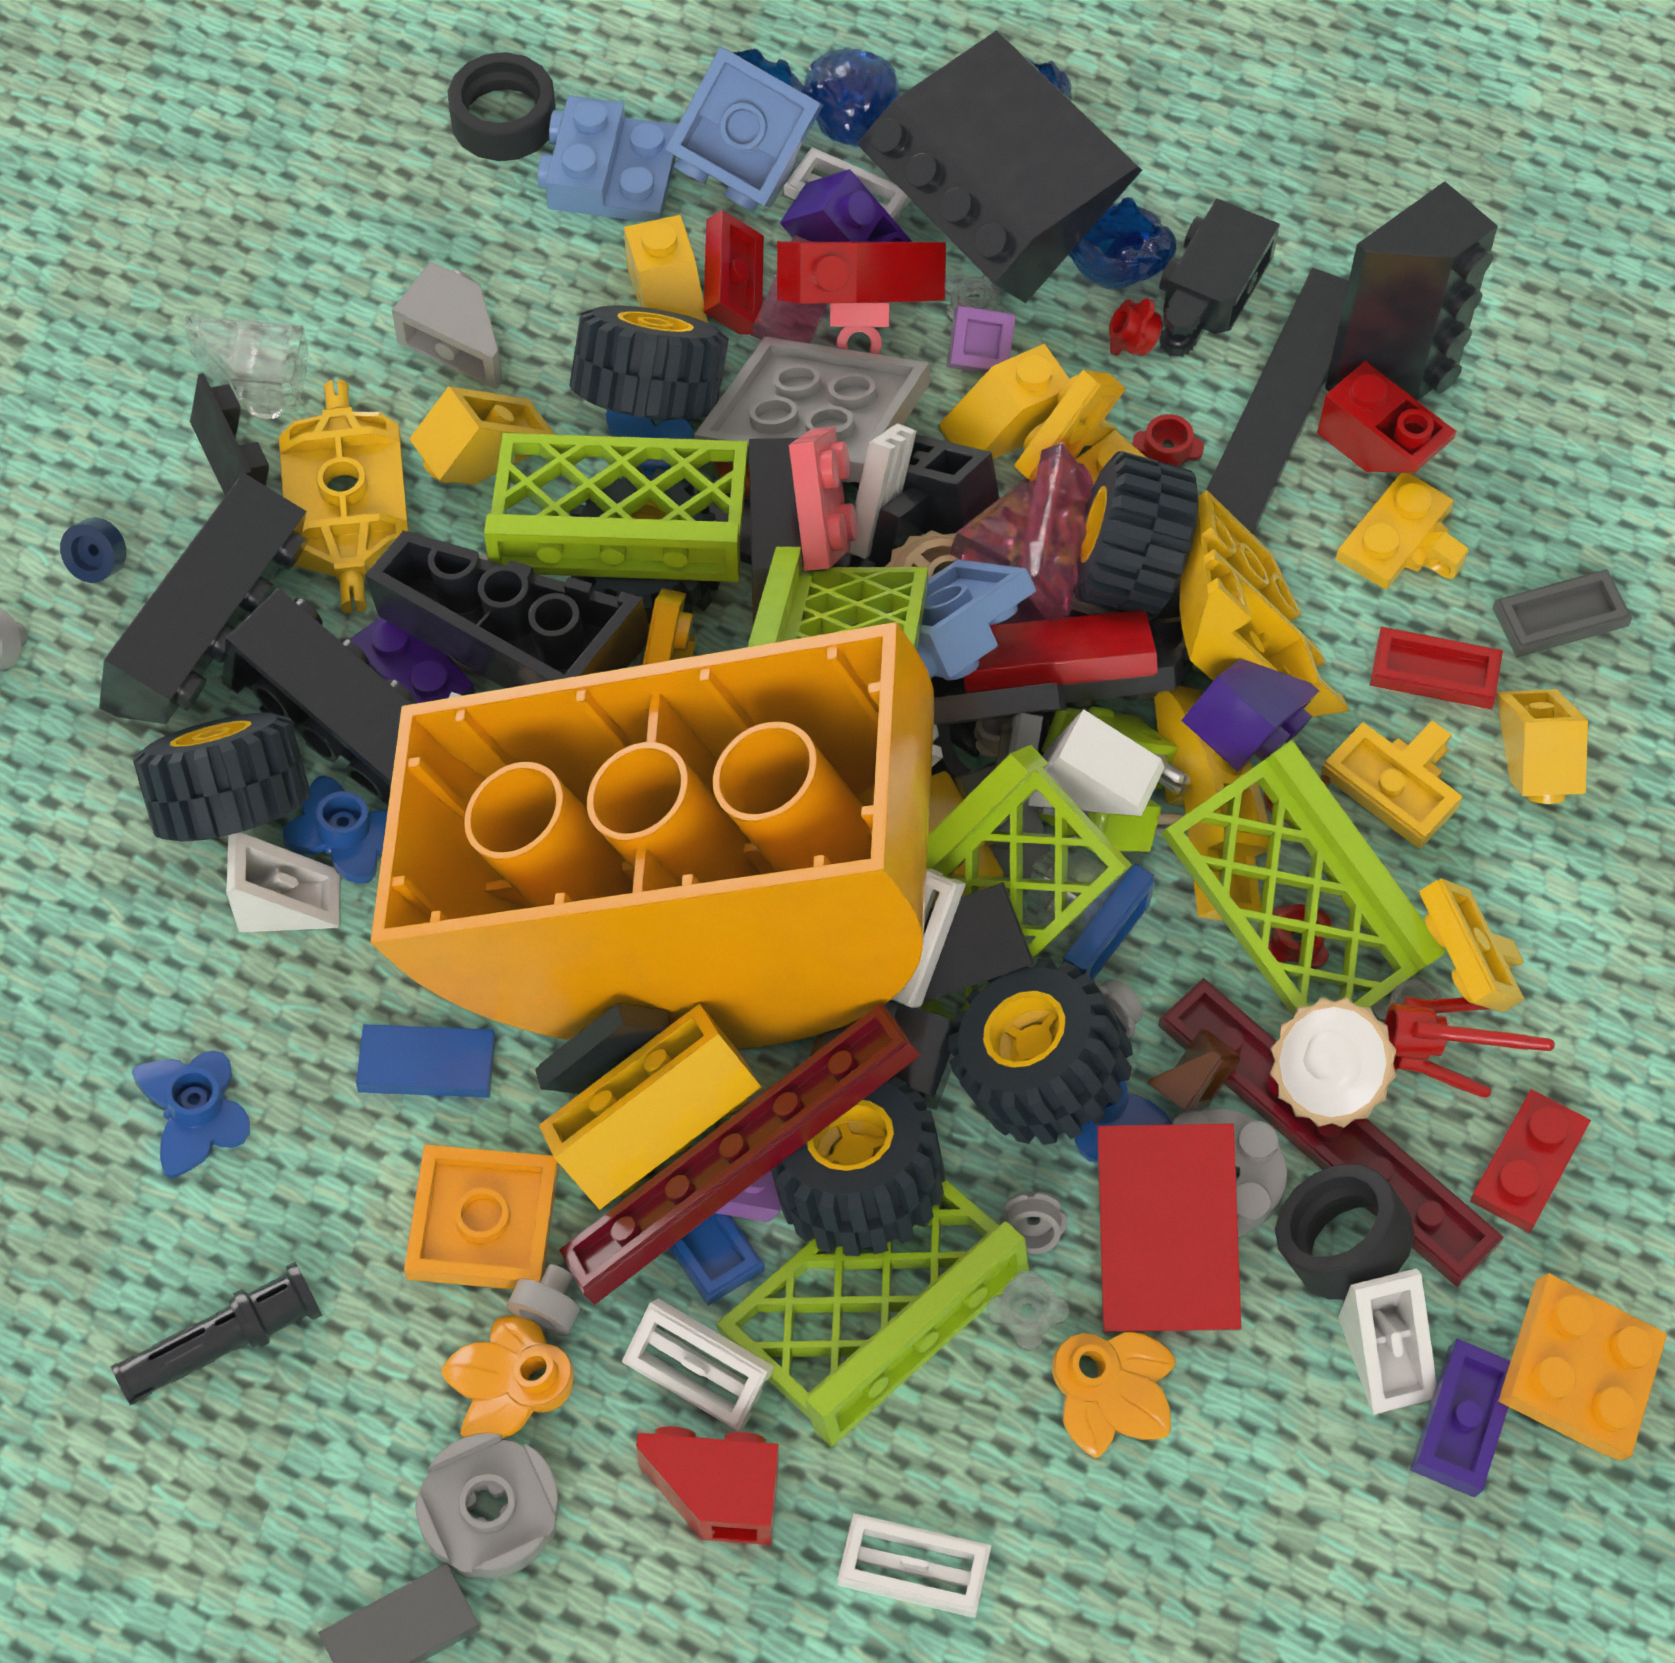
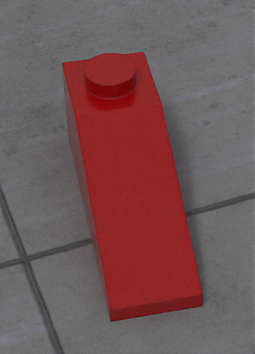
[777,241,946,303]

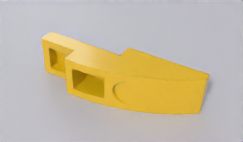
[1154,686,1269,921]

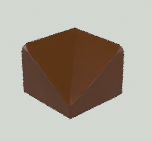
[1148,1029,1241,1111]

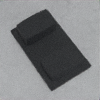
[190,373,269,496]
[903,882,1034,1005]

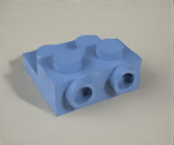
[665,46,823,212]
[537,95,678,222]
[886,559,1036,680]

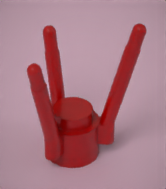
[1384,997,1555,1098]

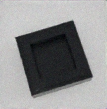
[870,486,930,567]

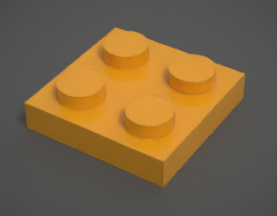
[404,1145,559,1289]
[1498,1273,1667,1461]

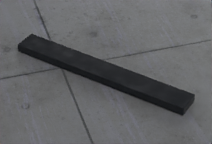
[1151,268,1349,620]

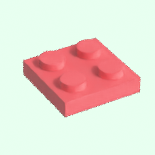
[789,427,858,571]

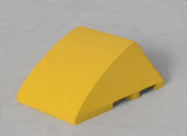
[1179,490,1350,717]

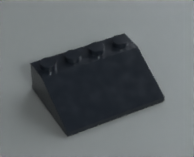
[857,30,1142,304]

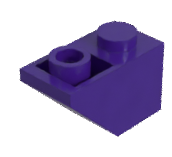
[780,169,912,242]
[1181,659,1319,772]

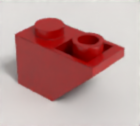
[1317,361,1456,473]
[636,1426,779,1545]

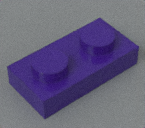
[349,617,475,704]
[1410,1339,1511,1498]

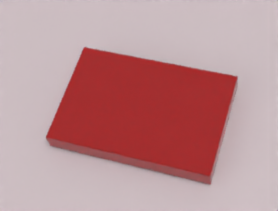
[964,611,1158,693]
[1097,1123,1242,1333]

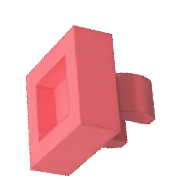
[830,302,889,354]

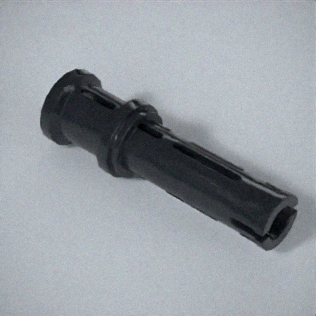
[111,1262,323,1406]

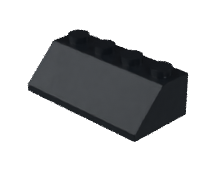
[1325,181,1498,401]
[99,472,308,724]

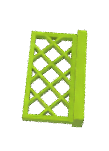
[484,433,748,582]
[748,547,928,650]
[1161,740,1446,1017]
[917,745,1132,1021]
[716,1179,1029,1447]

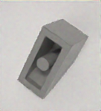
[392,261,503,390]

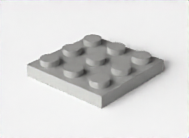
[694,336,931,483]

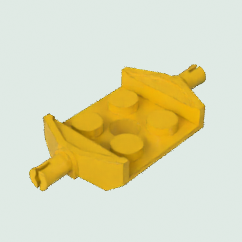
[279,380,408,614]

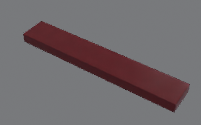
[1158,978,1504,1288]
[559,1002,920,1305]

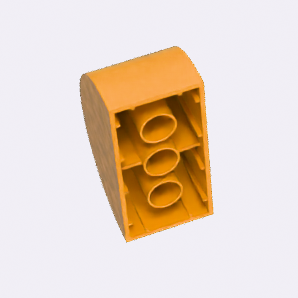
[370,622,934,1049]

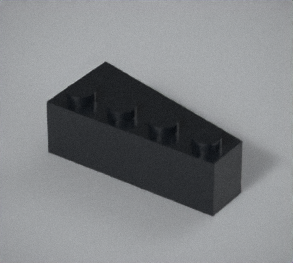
[365,530,649,689]
[222,588,417,806]

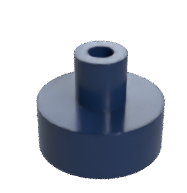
[60,517,126,583]

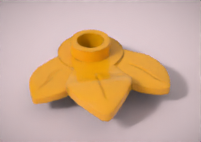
[441,1316,574,1438]
[1052,1332,1176,1458]

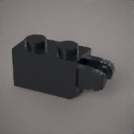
[1159,198,1280,358]

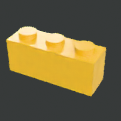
[538,1003,762,1210]

